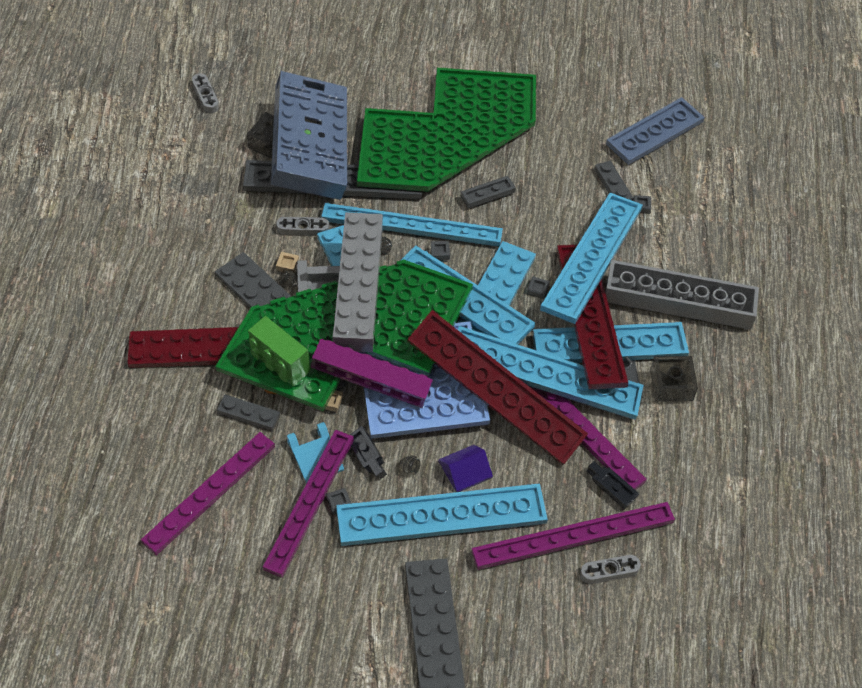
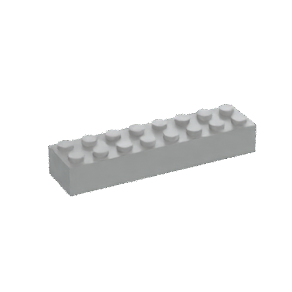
[333,212,383,352]
[605,260,759,330]

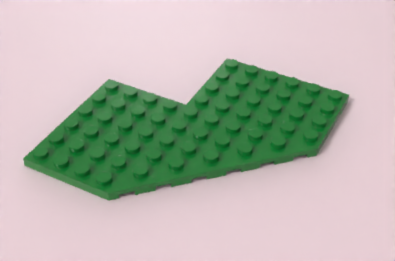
[357,67,536,191]
[215,259,473,411]

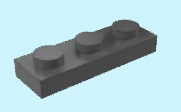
[594,160,634,201]
[460,176,516,208]
[217,394,280,432]

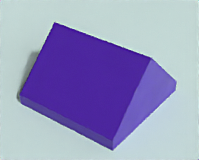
[438,445,493,492]

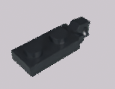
[350,426,387,479]
[587,461,639,510]

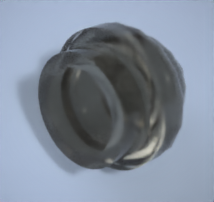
[381,237,392,255]
[278,269,298,288]
[399,455,421,475]

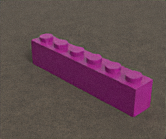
[311,339,433,408]

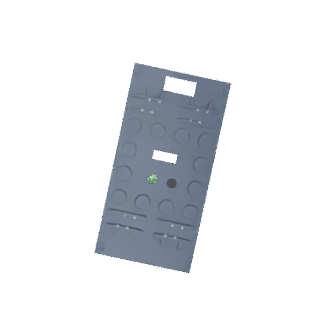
[271,71,347,200]

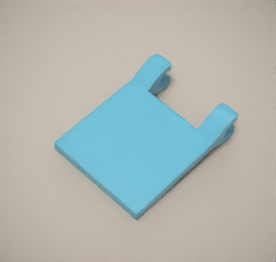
[287,422,344,484]

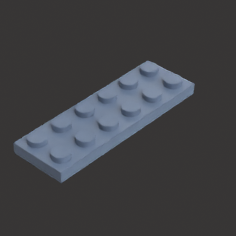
[606,97,705,165]

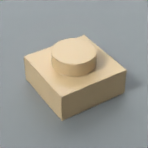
[276,252,299,274]
[325,390,343,412]

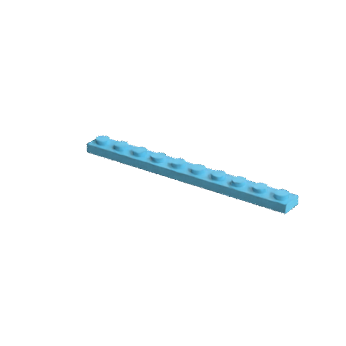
[322,203,503,247]

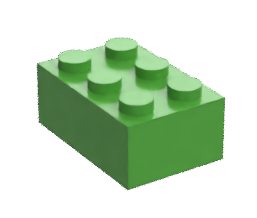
[248,316,310,386]

